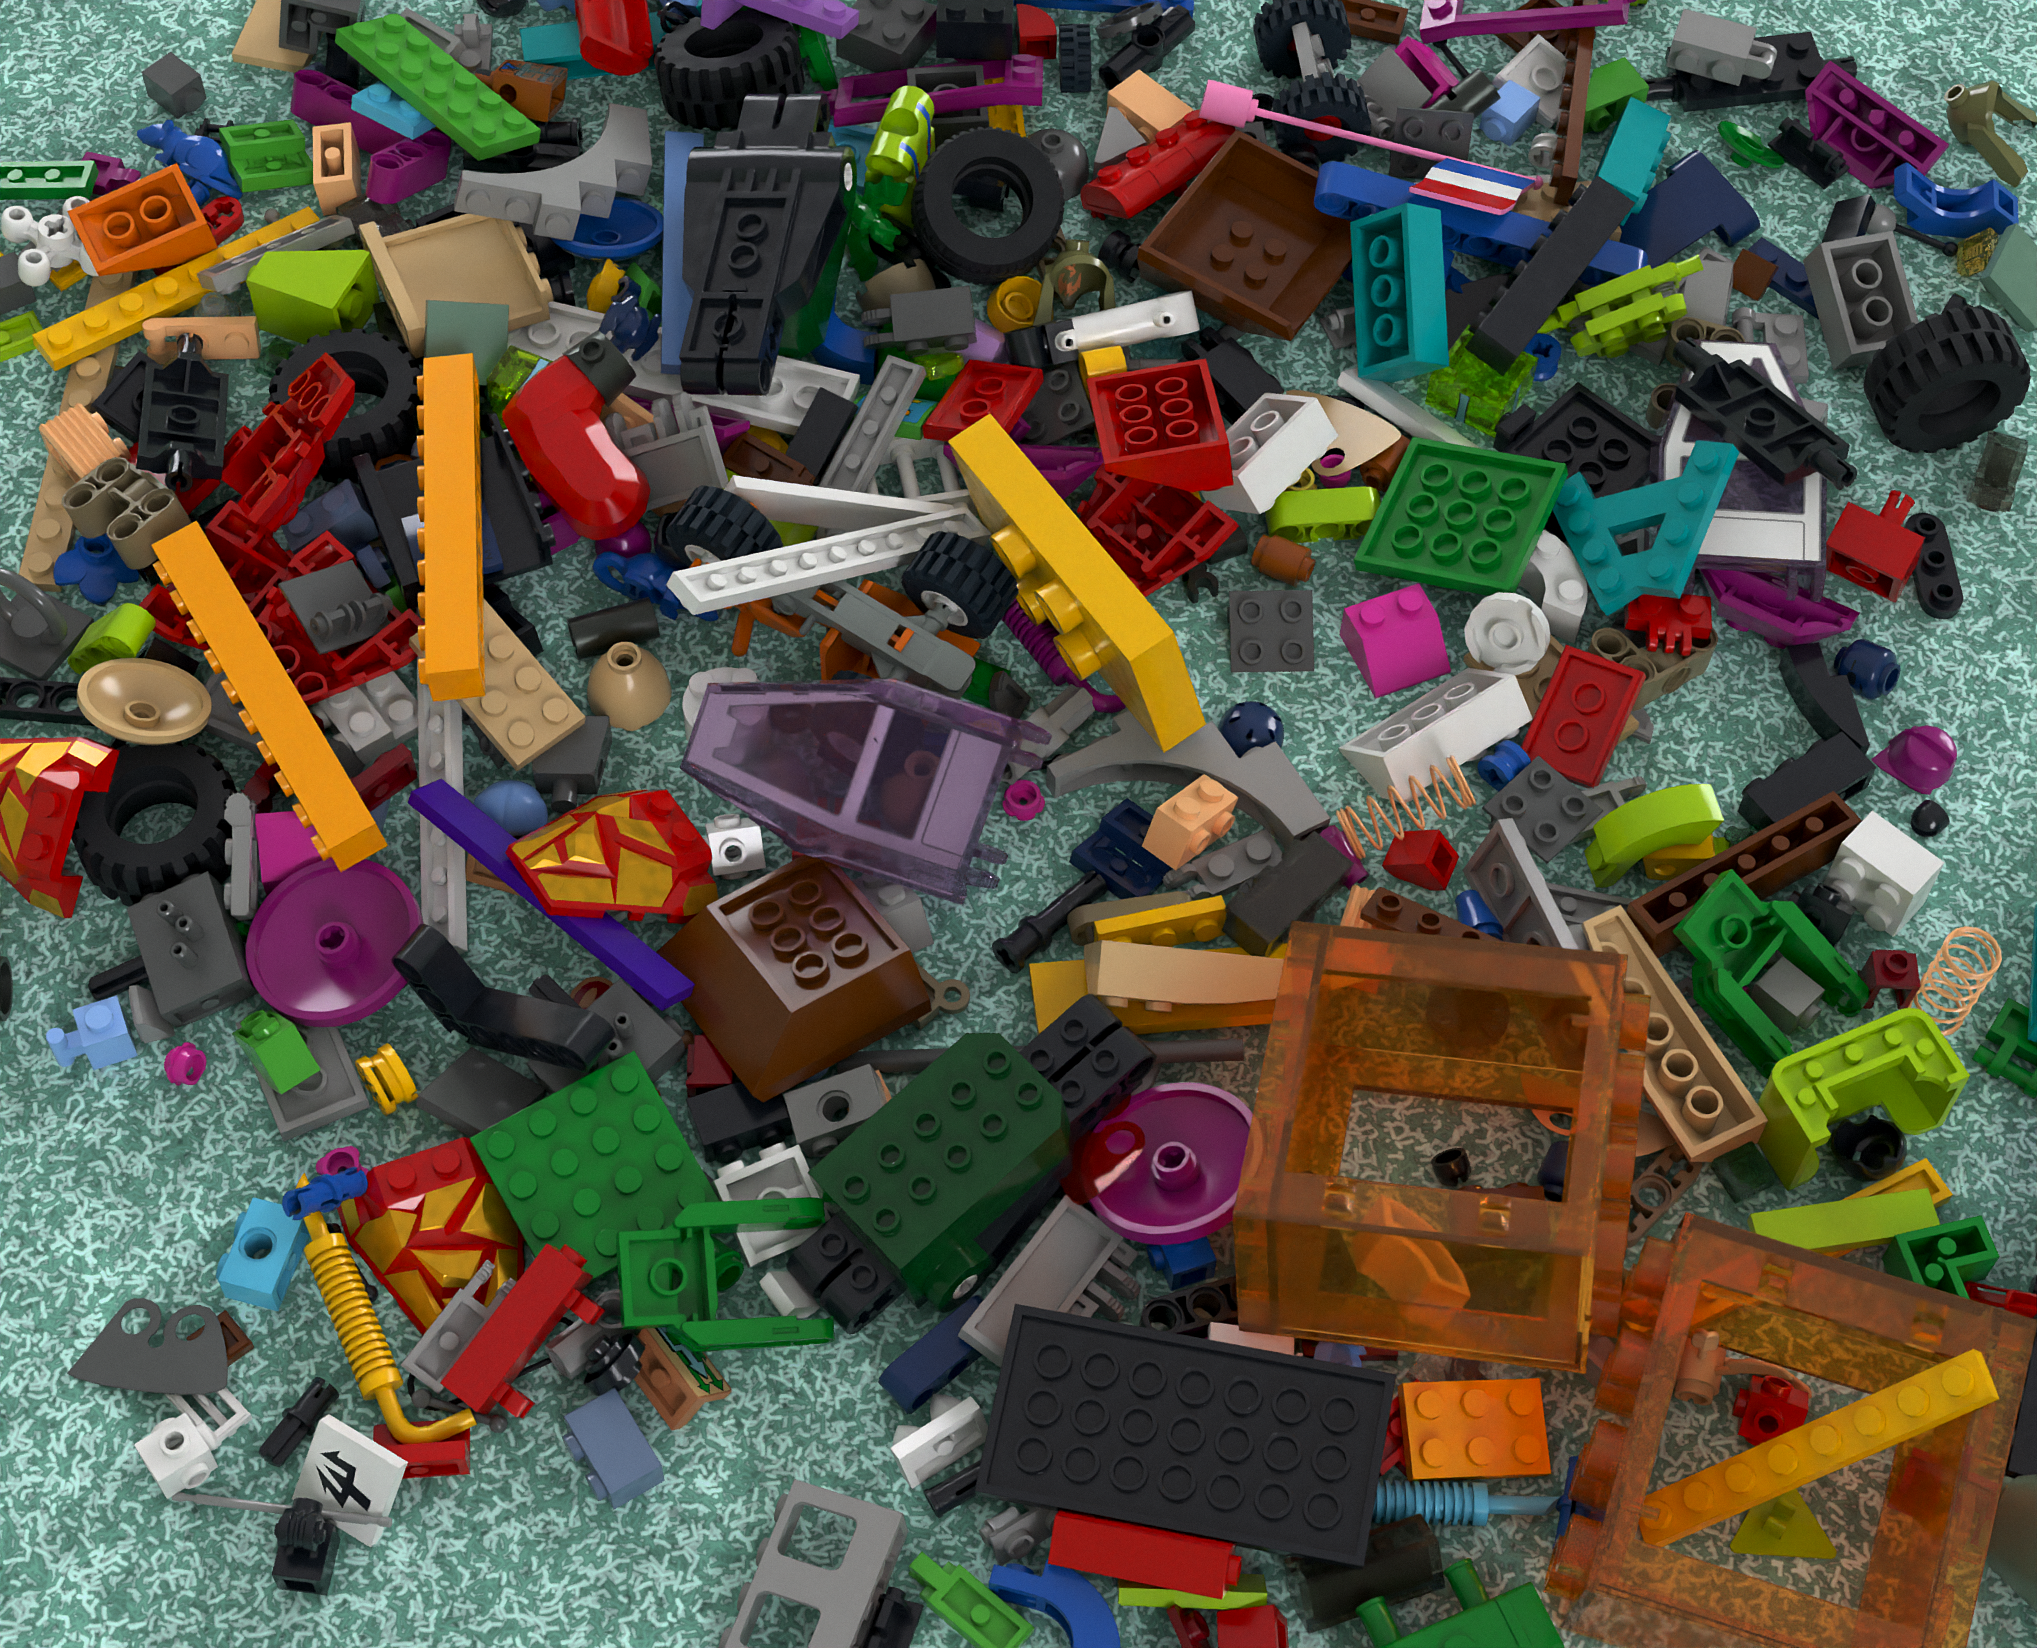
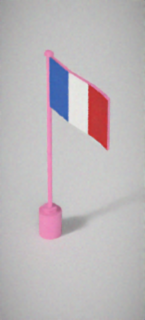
[1199,79,1543,215]

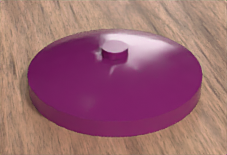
[246,859,424,1027]
[1081,1082,1266,1245]

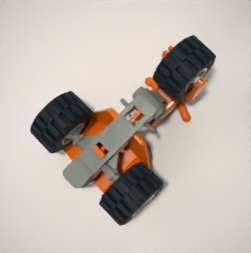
[666,485,1019,778]

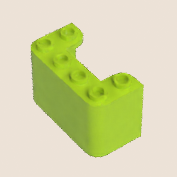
[1757,1007,1970,1191]

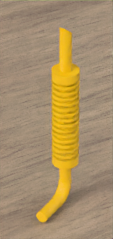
[296,1173,477,1444]

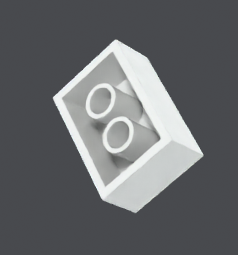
[1200,393,1338,514]

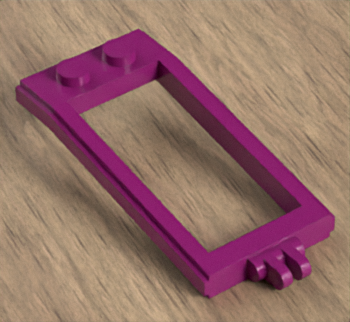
[1419,0,1636,44]
[814,54,1043,128]

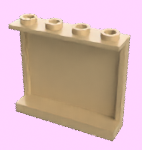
[359,214,553,358]

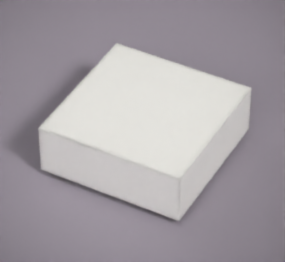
[759,1271,820,1318]

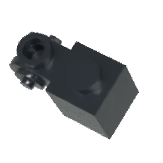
[272,1498,341,1596]

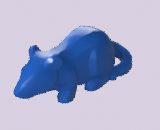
[137,120,243,200]
[592,551,719,622]

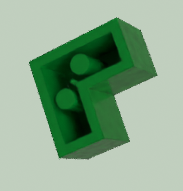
[1881,1215,2000,1342]

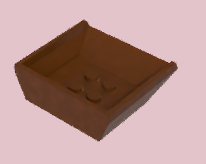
[1137,129,1352,341]
[656,846,932,1103]

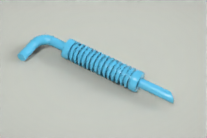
[1372,1480,1560,1526]

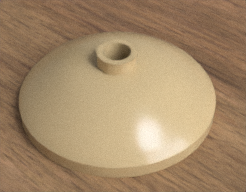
[77,658,212,745]

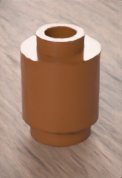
[1360,435,1410,493]
[1251,535,1316,587]

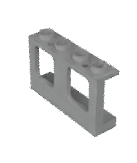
[718,1479,908,1648]

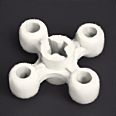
[1,196,98,287]

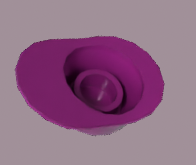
[1871,725,1957,795]

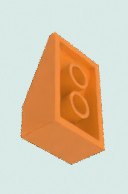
[67,163,218,276]

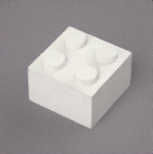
[1824,811,1945,937]

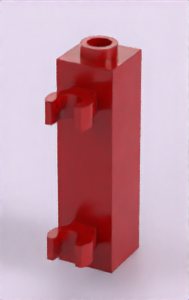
[440,1243,606,1419]
[1048,1510,1242,1600]

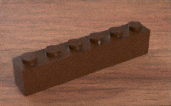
[1626,791,1862,958]

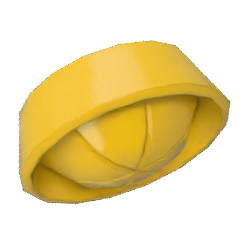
[586,258,626,314]
[987,276,1054,333]

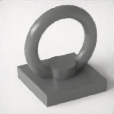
[0,568,94,681]

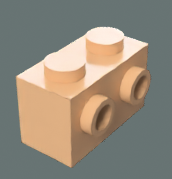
[1142,774,1239,870]

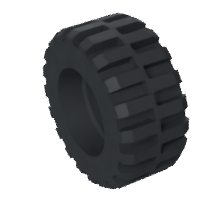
[654,8,805,131]
[1863,307,2031,453]
[268,328,424,484]
[71,741,237,907]

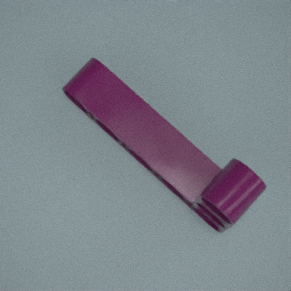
[290,69,452,204]

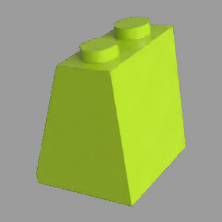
[246,250,380,345]

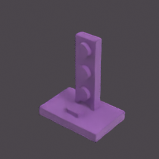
[700,0,859,40]

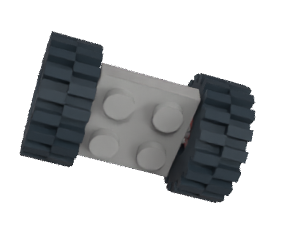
[1253,0,1371,164]

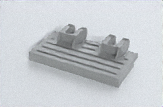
[603,391,729,511]
[958,1195,1141,1368]

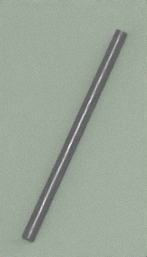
[837,1038,1244,1074]

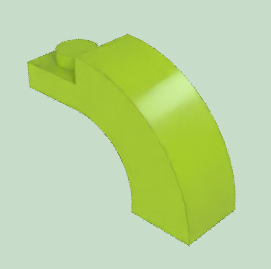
[1584,784,1724,888]

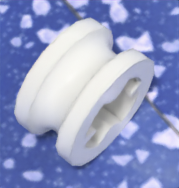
[1528,133,1560,170]

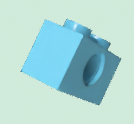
[216,1197,310,1311]

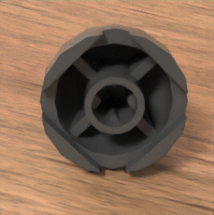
[1027,128,1090,201]

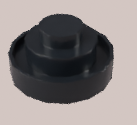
[583,1332,646,1396]

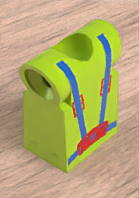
[864,86,935,228]

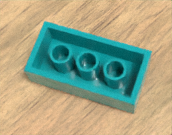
[1350,203,1449,383]

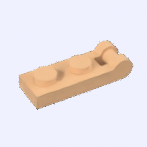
[142,316,261,365]

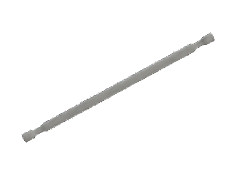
[172,1492,392,1528]

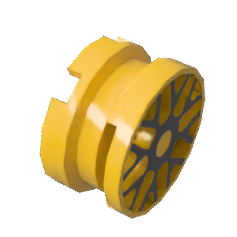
[355,1043,418,1116]

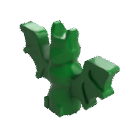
[846,175,908,282]

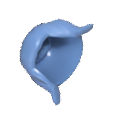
[473,780,548,836]

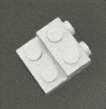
[310,671,418,764]
[710,1142,830,1268]

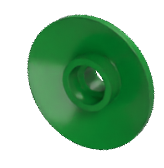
[1717,121,1784,169]

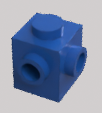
[1146,1236,1217,1291]

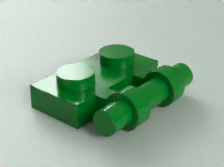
[1972,997,2037,1099]

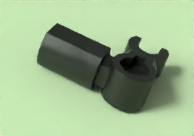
[1180,525,1248,604]

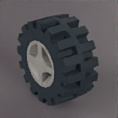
[1059,24,1092,93]

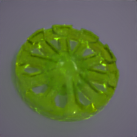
[906,352,965,381]

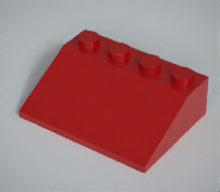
[1086,359,1234,492]

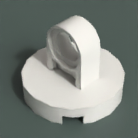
[1464,592,1550,675]

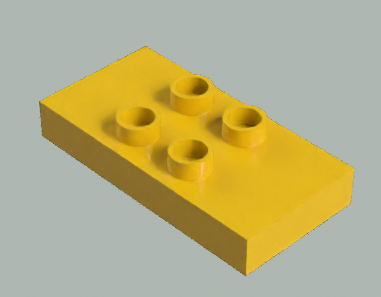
[948,414,1206,753]

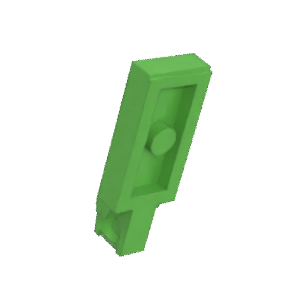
[908,1552,1034,1648]

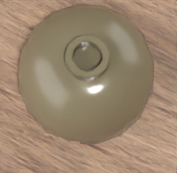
[855,259,936,329]

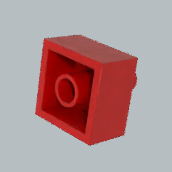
[1821,490,1925,603]

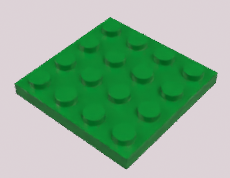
[1354,437,1568,596]
[470,1051,720,1287]

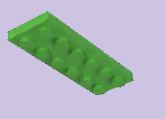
[335,13,541,161]

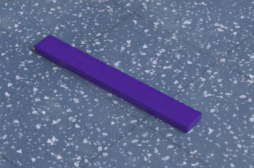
[408,778,695,1011]

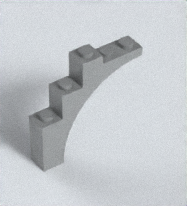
[454,103,653,241]
[1046,708,1330,856]

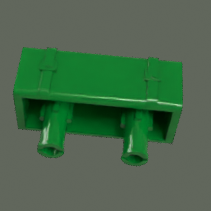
[1355,1558,1564,1648]

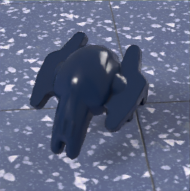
[598,276,662,361]

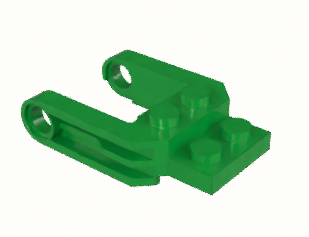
[1672,869,1870,1079]
[616,1197,835,1353]

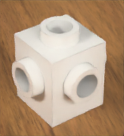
[703,814,766,880]
[134,1412,218,1499]

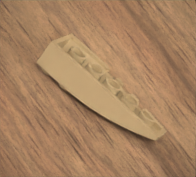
[1582,905,1768,1162]
[1084,940,1365,1013]

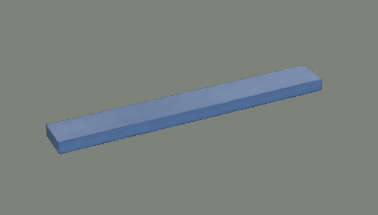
[661,131,704,375]

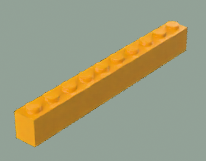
[417,353,485,702]
[151,521,388,872]

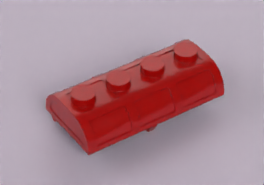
[574,0,654,76]
[1080,109,1236,221]

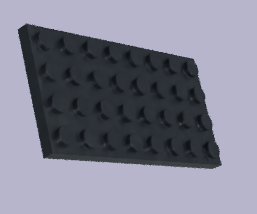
[975,1304,1396,1570]

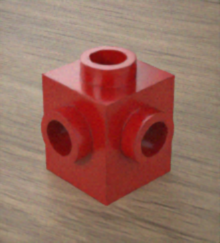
[1732,1375,1809,1446]

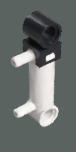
[1003,290,1200,368]

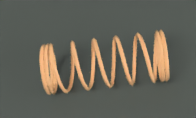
[1336,755,1476,860]
[1908,926,2002,1036]

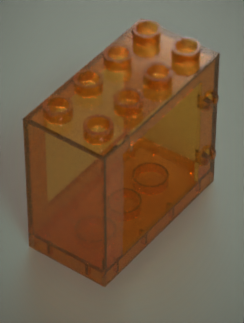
[1233,921,1651,1374]
[1543,1212,2037,1648]

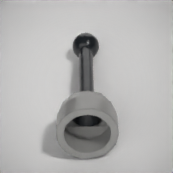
[1866,203,1958,257]

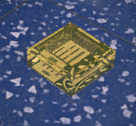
[1957,227,1999,277]

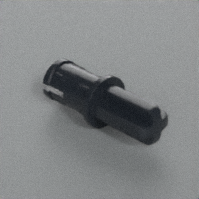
[259,1377,339,1467]

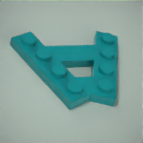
[1552,440,1740,616]

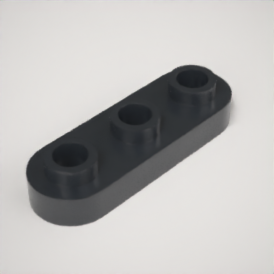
[1904,513,1963,619]

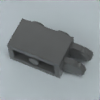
[861,286,977,356]

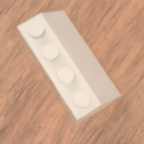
[1338,668,1533,803]

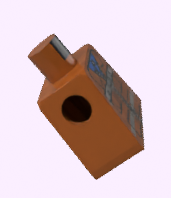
[475,60,568,122]

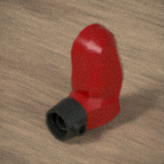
[502,330,651,541]

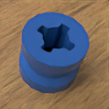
[1518,333,1562,382]
[1477,740,1531,792]

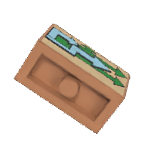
[634,1327,732,1430]

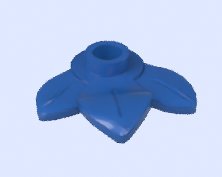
[53,533,139,605]

